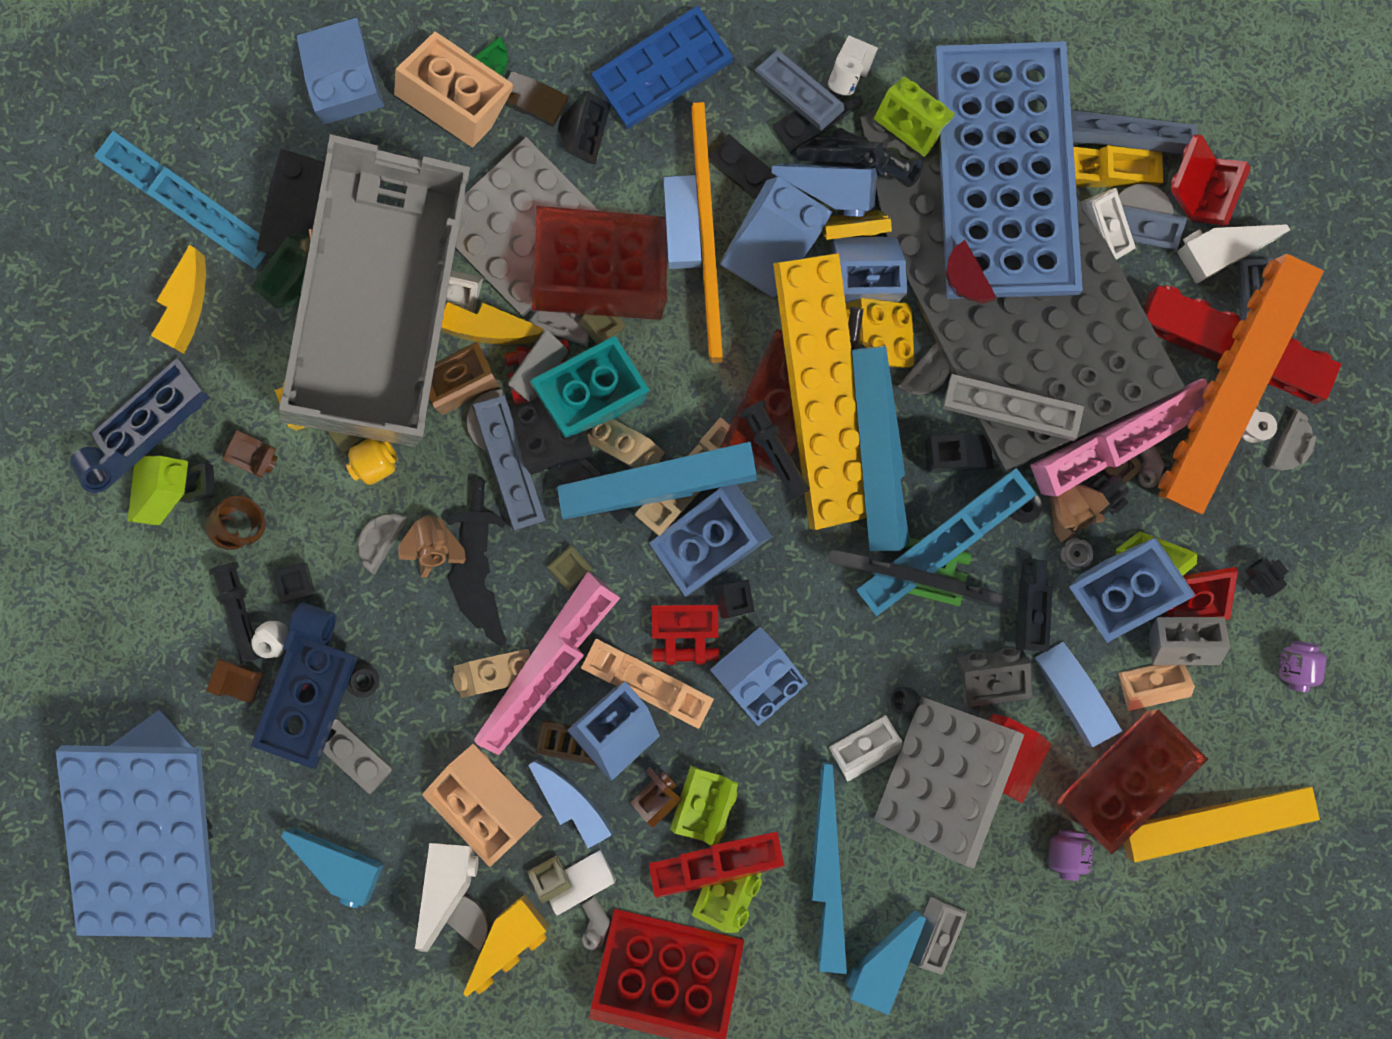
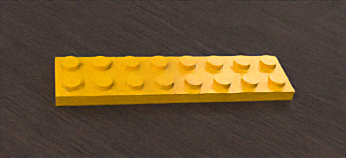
[773,253,867,530]

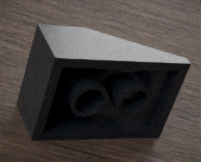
[257,149,325,265]

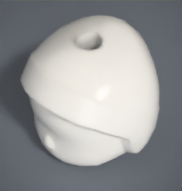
[251,621,289,658]

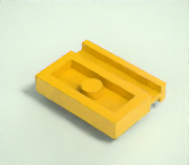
[821,209,892,240]

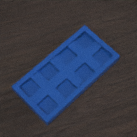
[591,6,733,130]

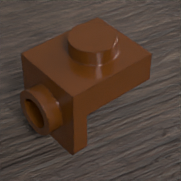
[221,429,277,478]
[630,767,682,828]

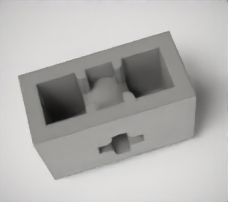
[1149,617,1230,665]

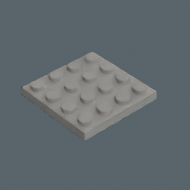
[455,137,615,317]
[873,696,1024,869]

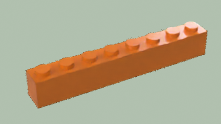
[1158,254,1324,515]

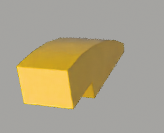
[1073,145,1163,187]
[151,245,206,354]
[441,302,544,345]

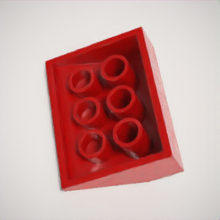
[589,909,744,1039]

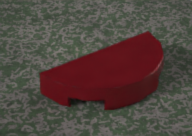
[946,240,996,304]

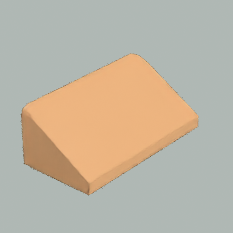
[1118,665,1195,711]

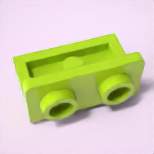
[669,766,738,846]

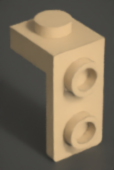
[587,419,665,469]
[453,649,530,698]

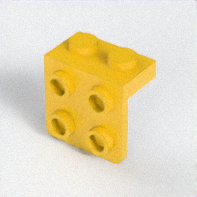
[845,298,914,368]

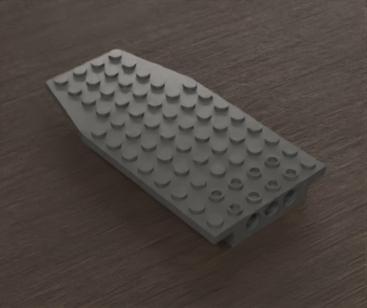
[860,72,1185,473]

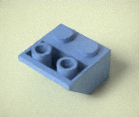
[832,237,907,303]
[710,627,808,726]
[567,681,660,781]

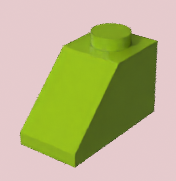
[127,456,188,525]

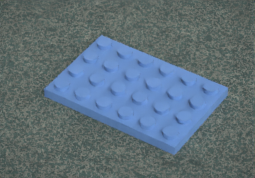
[56,745,215,938]

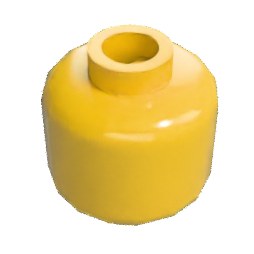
[346,438,398,485]

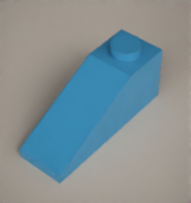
[282,827,385,908]
[845,910,926,1015]

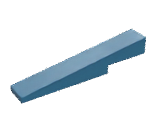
[94,131,268,270]
[852,346,910,551]
[557,442,758,520]
[856,468,1037,616]
[810,762,847,974]

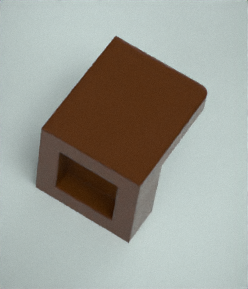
[206,659,264,703]

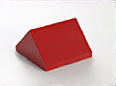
[1162,567,1238,620]

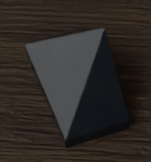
[558,91,611,165]

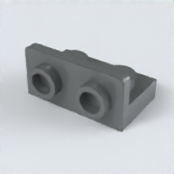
[958,647,1032,707]

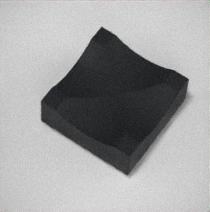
[510,398,593,475]

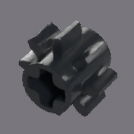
[1087,474,1129,515]
[1243,557,1289,598]

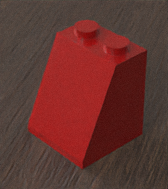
[988,714,1052,804]

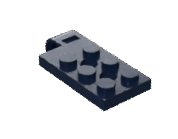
[70,357,210,493]
[251,602,358,768]

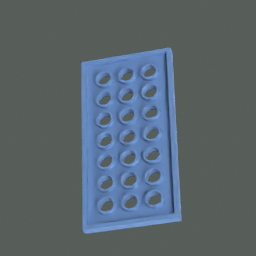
[934,41,1083,299]

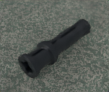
[832,128,923,187]
[738,399,810,500]
[208,562,261,664]

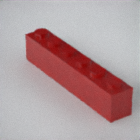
[1143,285,1342,404]

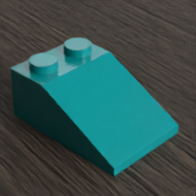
[530,336,650,438]

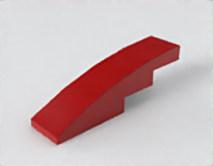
[649,832,785,898]

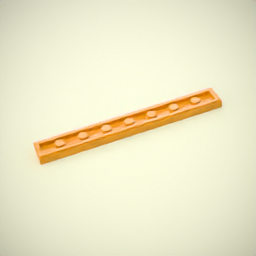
[692,102,723,363]

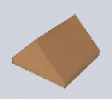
[429,342,500,415]

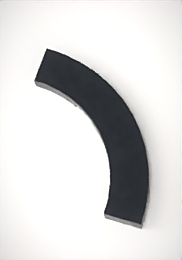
[828,550,1010,610]

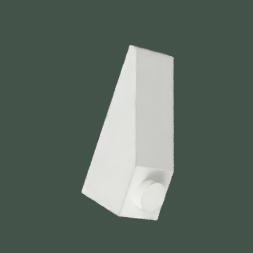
[1177,224,1290,284]
[415,843,478,952]

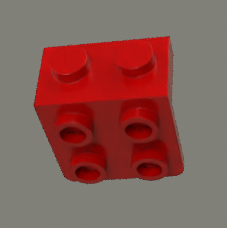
[1171,134,1251,226]

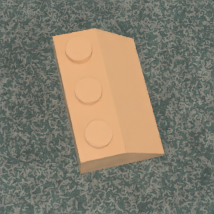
[394,32,514,148]
[422,744,542,867]

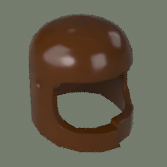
[205,496,266,550]

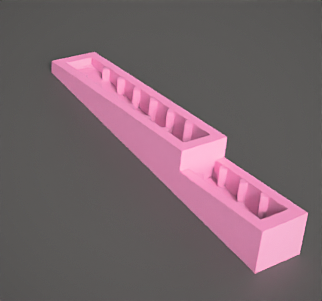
[1030,379,1208,497]
[474,572,620,755]

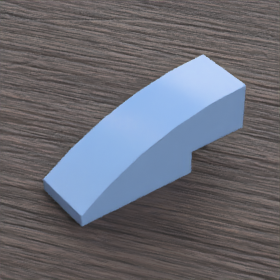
[664,175,701,269]
[1034,642,1122,747]
[528,759,614,848]

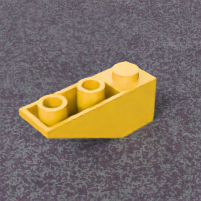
[463,894,550,997]

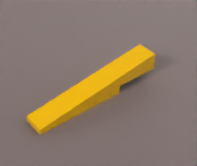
[1120,786,1320,863]

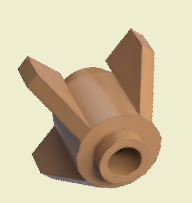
[1049,483,1110,543]
[398,516,466,578]

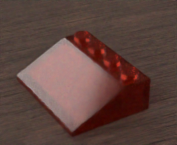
[531,206,667,320]

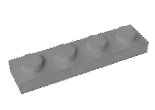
[943,374,1084,441]

